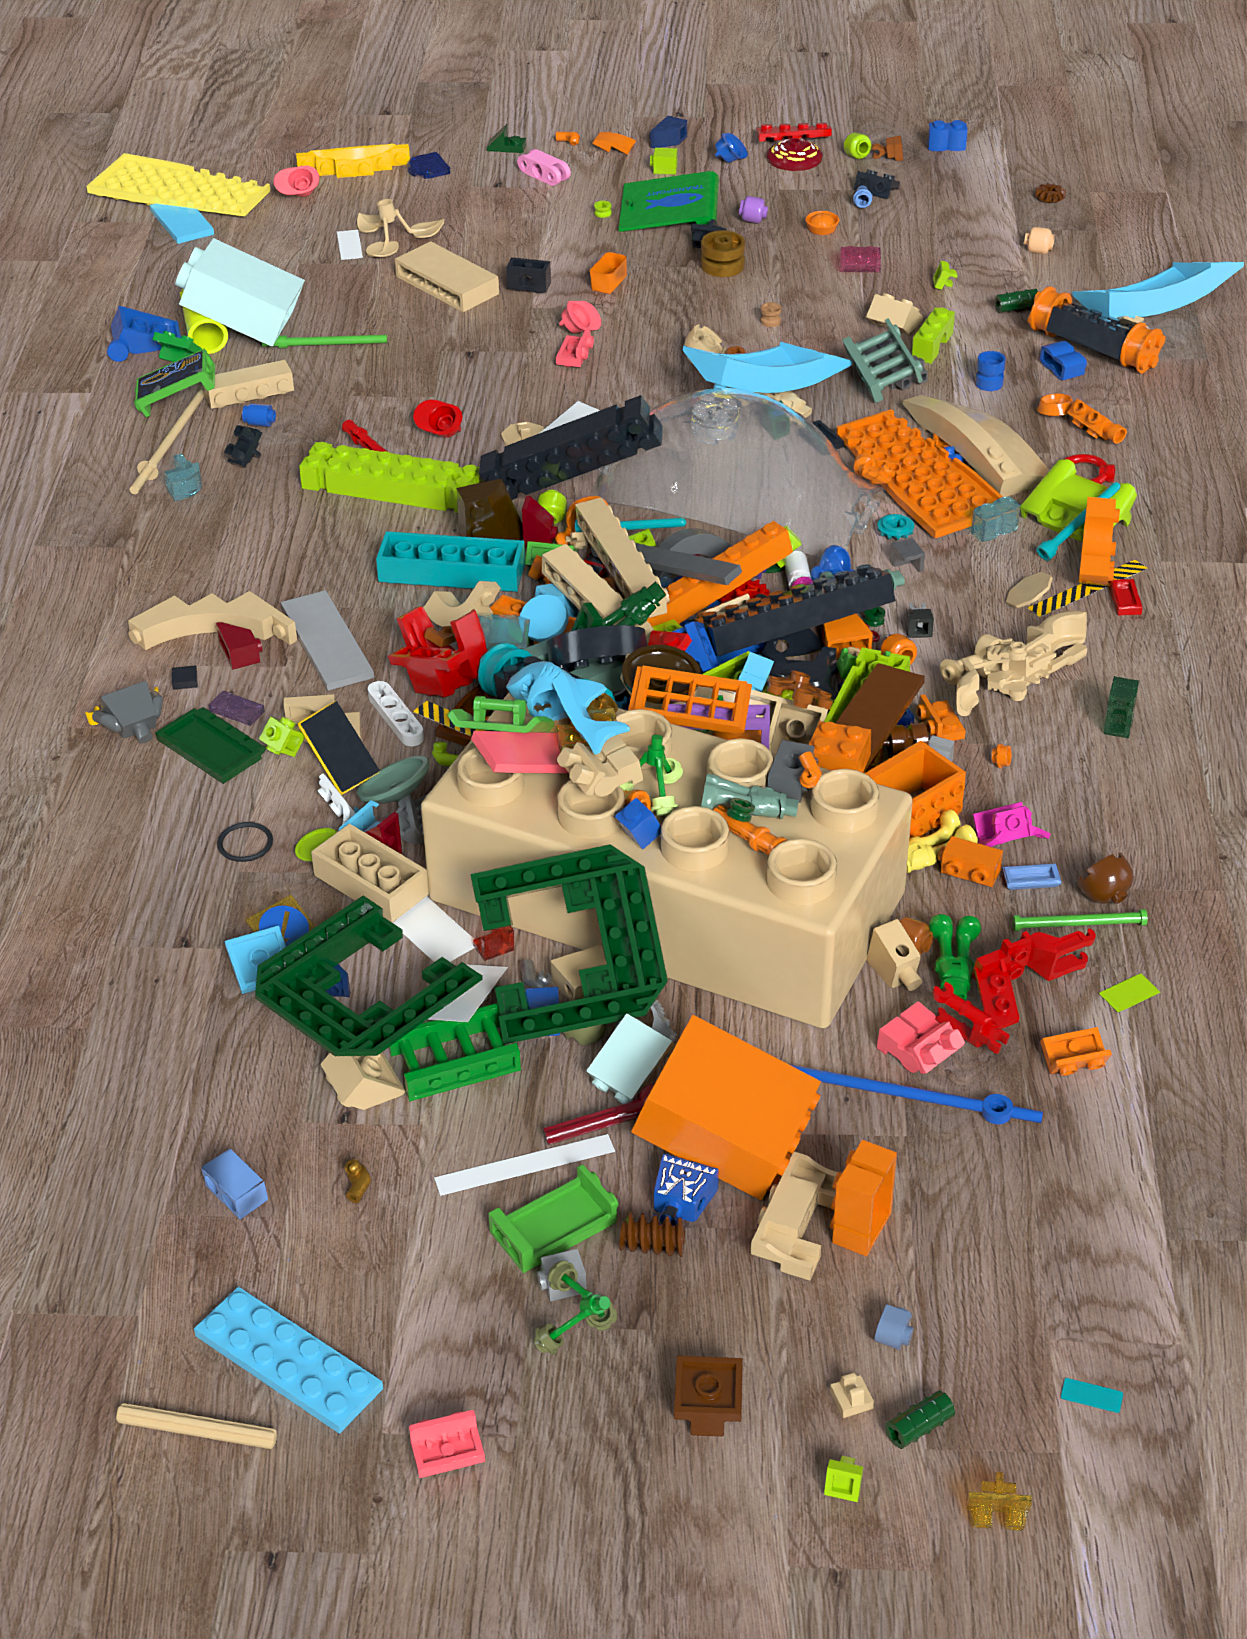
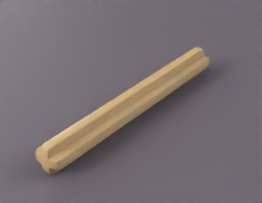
[116,1403,277,1449]

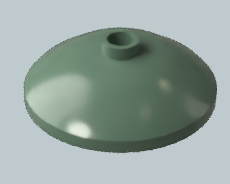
[357,756,430,804]

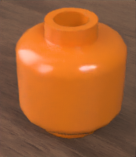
[881,633,917,665]

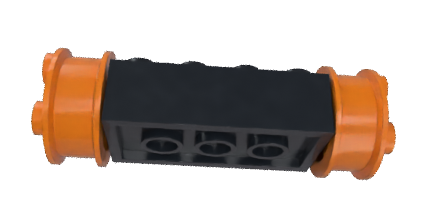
[1027,286,1166,374]

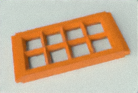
[628,665,752,734]

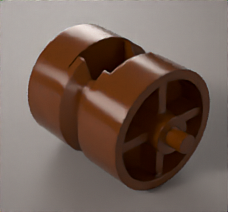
[883,722,932,758]

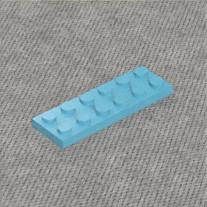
[194,1287,383,1434]

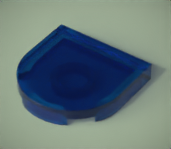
[407,152,451,179]

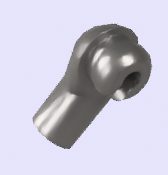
[520,959,552,988]

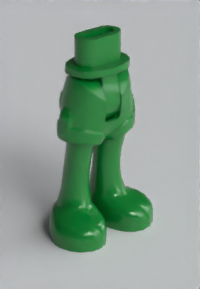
[929,914,981,1000]

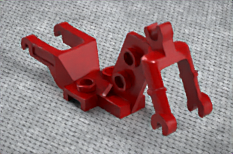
[931,928,1096,1054]

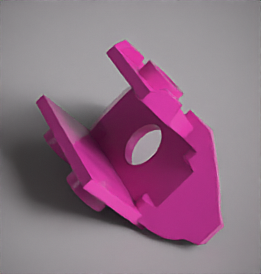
[972,802,1051,847]

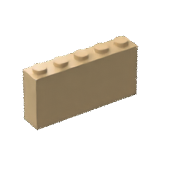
[395,241,499,312]

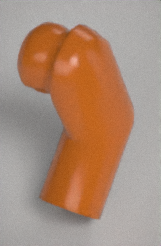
[799,751,822,788]

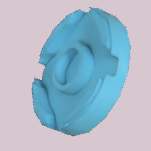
[520,594,569,642]

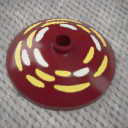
[767,138,823,171]

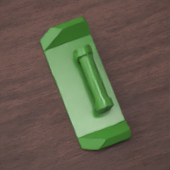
[447,696,554,733]

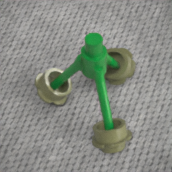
[534,1260,617,1355]

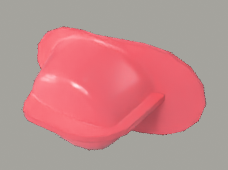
[274,166,319,197]
[559,301,601,334]

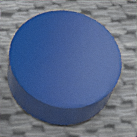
[107,340,129,362]

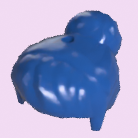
[810,545,855,580]

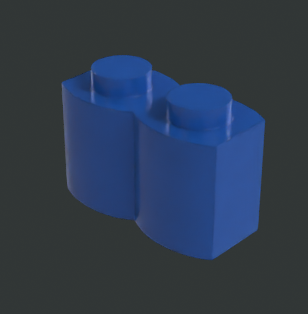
[928,120,967,151]
[1040,341,1087,380]

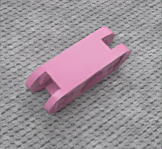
[517,149,571,186]

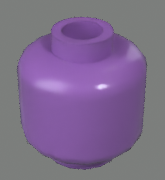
[739,196,768,223]

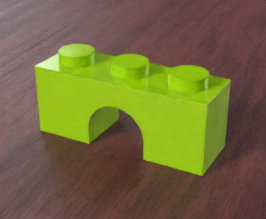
[912,307,955,364]

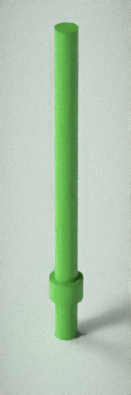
[262,335,387,348]

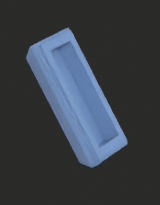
[1002,864,1061,890]

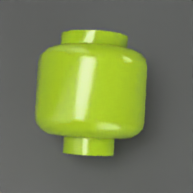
[844,133,872,159]
[537,490,567,524]

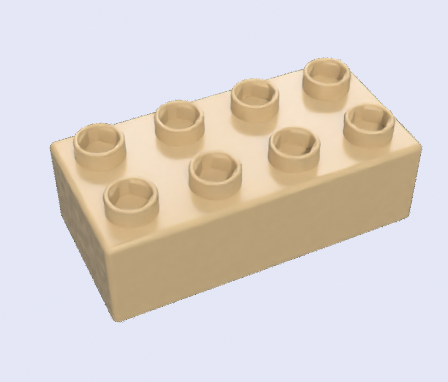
[421,693,913,1028]

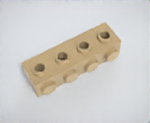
[204,360,294,409]

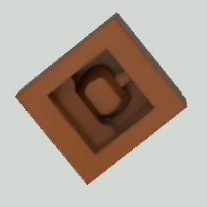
[872,135,903,161]

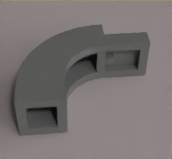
[652,528,732,582]

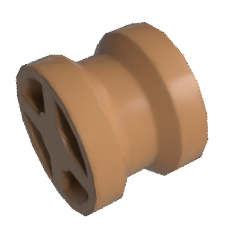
[761,302,781,327]

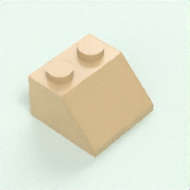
[321,1053,406,1110]

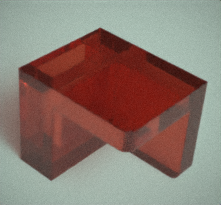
[473,926,514,961]

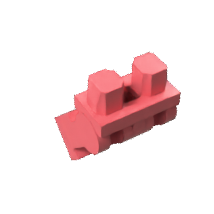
[877,1001,965,1074]

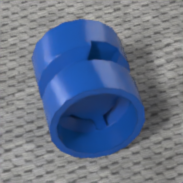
[975,351,1006,391]

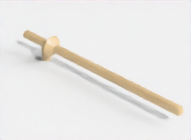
[130,390,205,494]

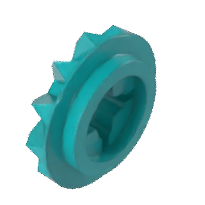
[877,514,914,540]

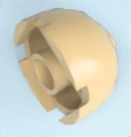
[684,324,727,365]

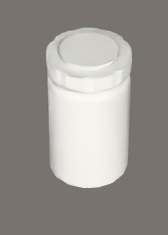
[784,551,811,590]

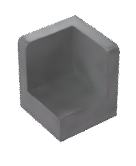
[890,538,925,572]

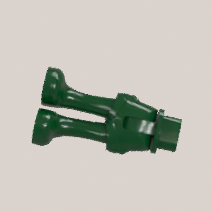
[601,581,666,626]

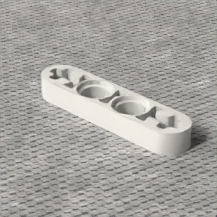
[368,681,424,746]

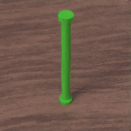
[1012,909,1148,931]

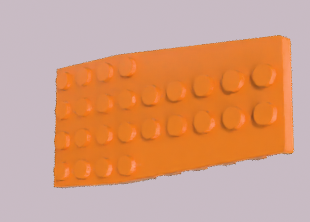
[836,409,1013,539]

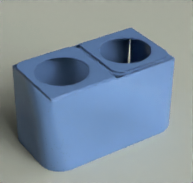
[202,1149,268,1220]

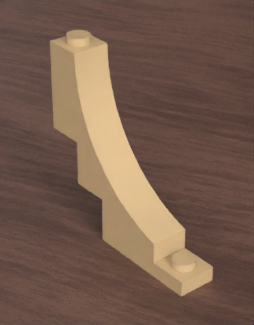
[128,591,297,650]

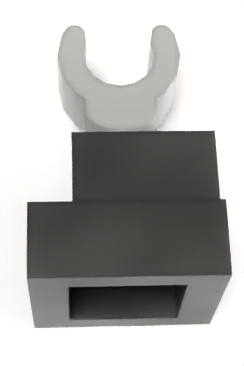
[907,603,934,638]

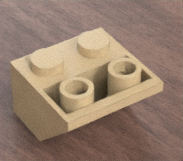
[866,293,924,334]

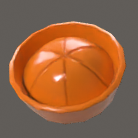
[805,211,839,235]
[1037,393,1073,416]

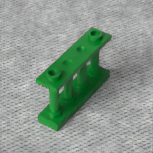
[389,1003,521,1102]

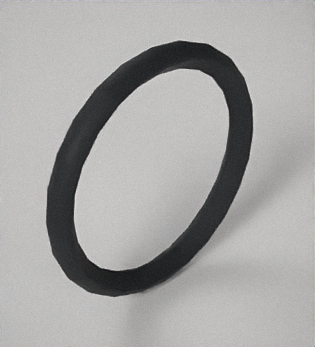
[217,822,273,862]

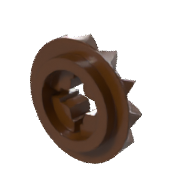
[1035,183,1066,203]

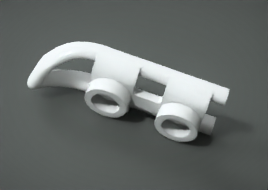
[317,773,356,825]

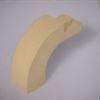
[423,581,501,627]

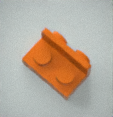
[916,694,966,741]

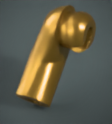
[344,1159,371,1203]

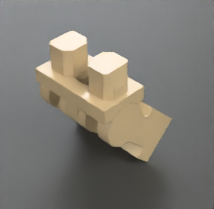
[557,735,643,797]

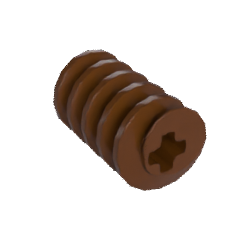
[619,1211,686,1258]

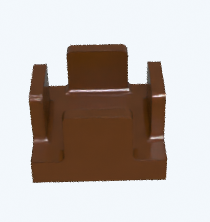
[674,1356,743,1437]

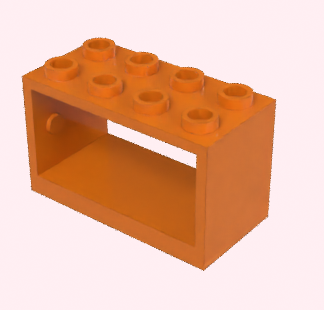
[864,741,966,839]

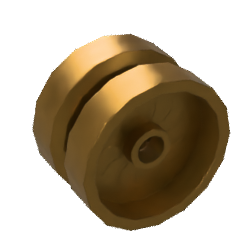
[701,230,745,277]

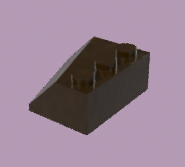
[456,479,523,541]

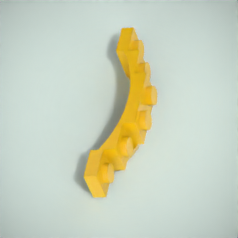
[296,144,410,178]

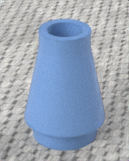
[853,186,872,208]

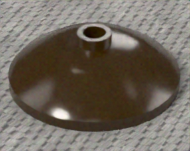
[622,645,701,704]

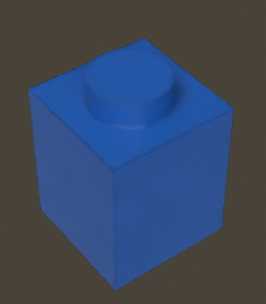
[615,798,661,850]

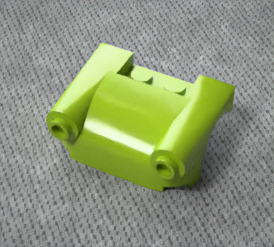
[1020,459,1137,542]

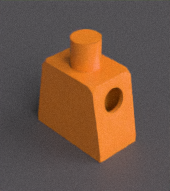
[822,613,873,659]

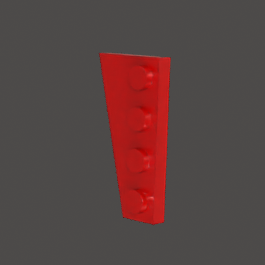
[756,122,832,142]

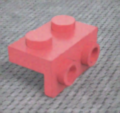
[556,328,594,367]
[409,1410,485,1478]

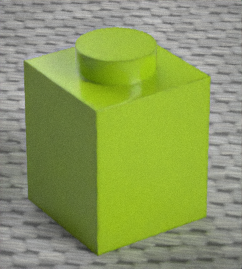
[650,148,677,175]

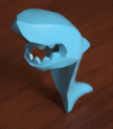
[506,661,630,754]

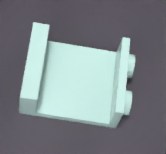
[587,1014,676,1104]

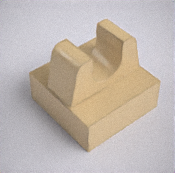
[830,1373,874,1418]

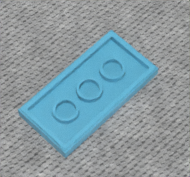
[150,203,214,244]

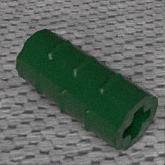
[995,288,1039,313]
[885,1390,955,1449]

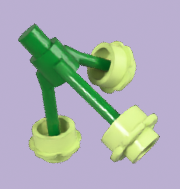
[620,735,683,816]

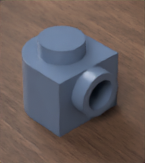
[874,1304,914,1350]

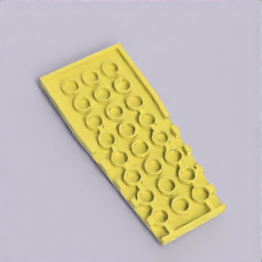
[87,153,270,216]

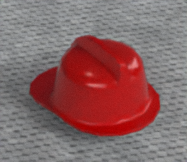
[413,399,463,438]

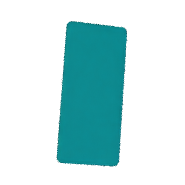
[1061,1378,1124,1413]

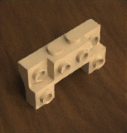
[751,1152,838,1281]

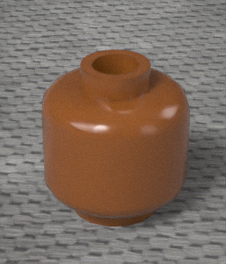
[900,917,933,955]

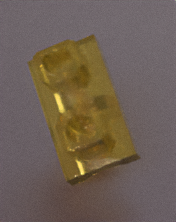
[966,1472,1032,1531]

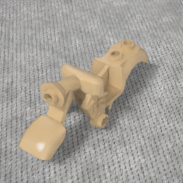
[940,611,1087,716]

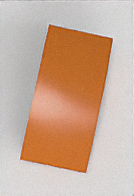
[593,132,636,155]

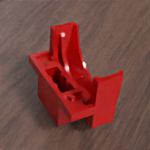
[388,606,488,697]

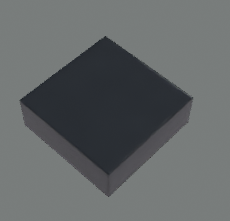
[172,665,198,690]

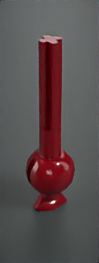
[543,1082,656,1145]

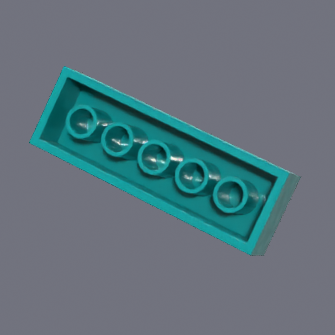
[376,531,525,592]

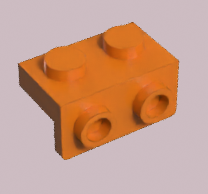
[1040,1027,1112,1076]

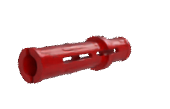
[342,419,388,452]

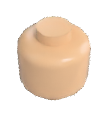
[1024,227,1055,254]

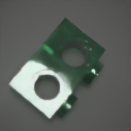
[1104,676,1139,739]

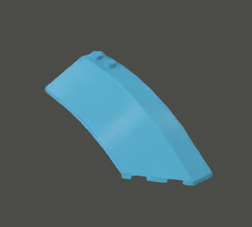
[1072,262,1244,319]
[683,341,853,394]

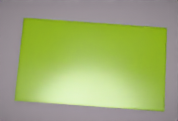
[1099,973,1161,1013]

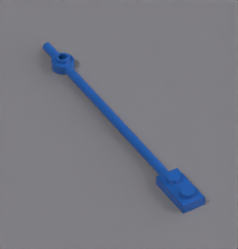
[789,1064,1043,1124]

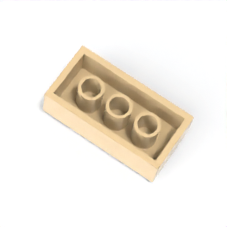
[311,824,429,923]

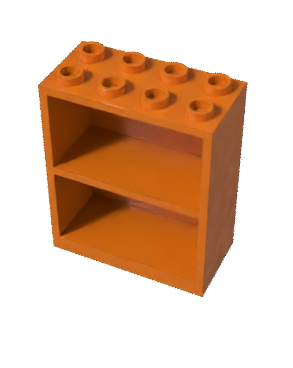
[631,1015,821,1201]

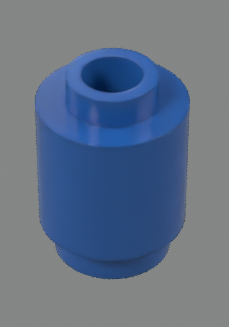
[242,403,276,427]

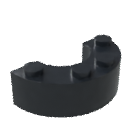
[546,625,647,672]

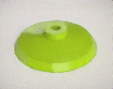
[295,828,337,862]

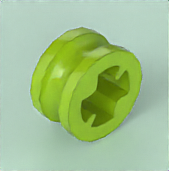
[594,201,612,218]

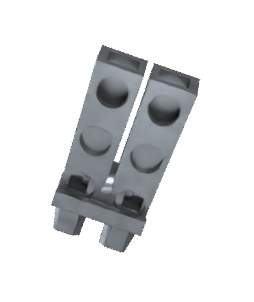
[858,337,928,390]

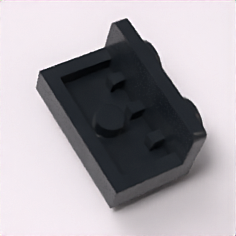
[853,169,900,199]

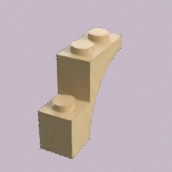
[284,694,362,741]

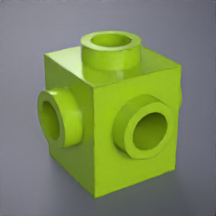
[259,716,305,757]

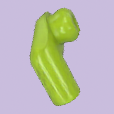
[432,742,459,767]

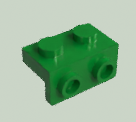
[152,331,202,362]

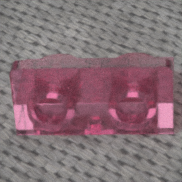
[840,246,881,272]

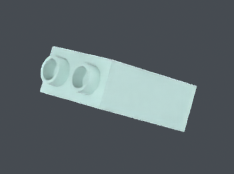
[175,238,305,347]

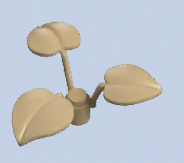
[357,199,444,257]

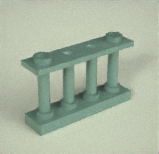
[842,318,923,403]

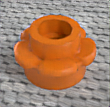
[992,744,1012,769]

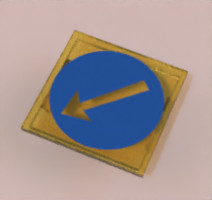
[245,895,316,946]

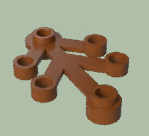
[766,670,833,710]

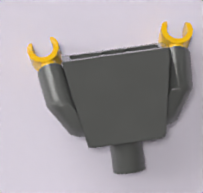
[85,681,163,743]

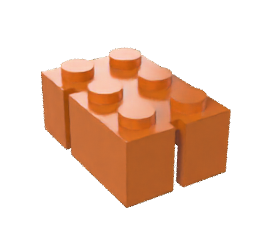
[830,1140,897,1257]

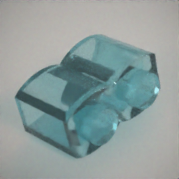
[971,496,1020,542]

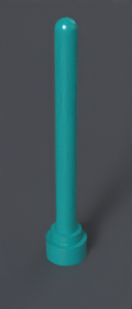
[1036,482,1121,562]
[575,518,686,532]

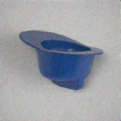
[715,133,748,163]

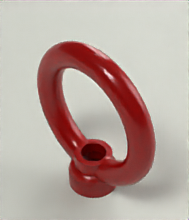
[1063,454,1115,484]

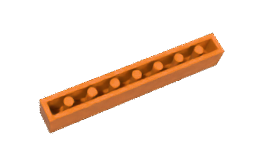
[647,521,793,627]

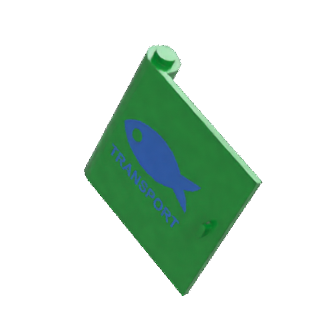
[619,171,719,232]

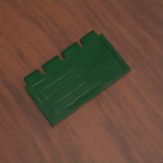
[155,707,266,784]

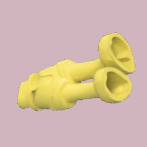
[907,809,977,873]

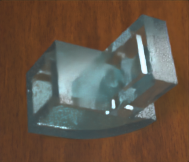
[164,453,202,501]

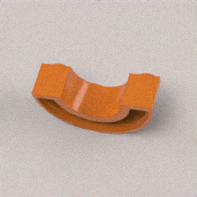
[1079,497,1120,585]

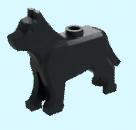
[753,638,839,713]

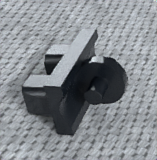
[691,219,727,248]
[224,425,262,468]

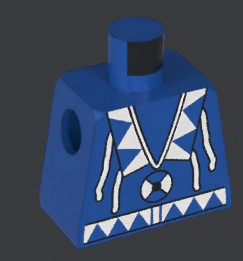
[654,1154,719,1225]

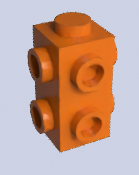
[938,836,1003,887]

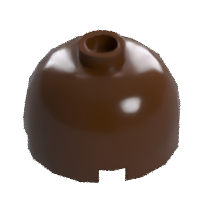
[1077,853,1134,904]

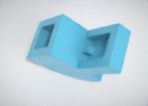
[739,652,774,692]

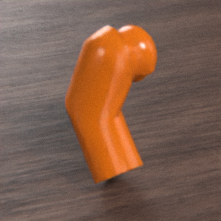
[556,132,580,145]

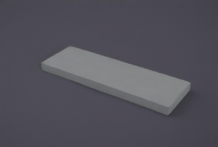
[281,590,374,691]

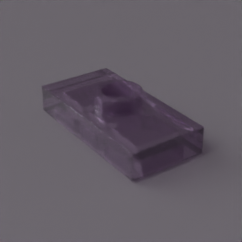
[209,691,265,726]

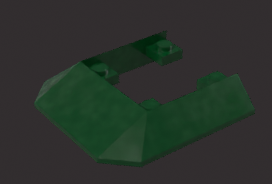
[470,844,668,1045]
[255,895,483,1057]

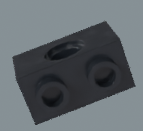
[506,257,551,293]

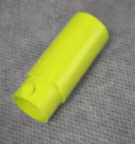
[180,289,228,354]

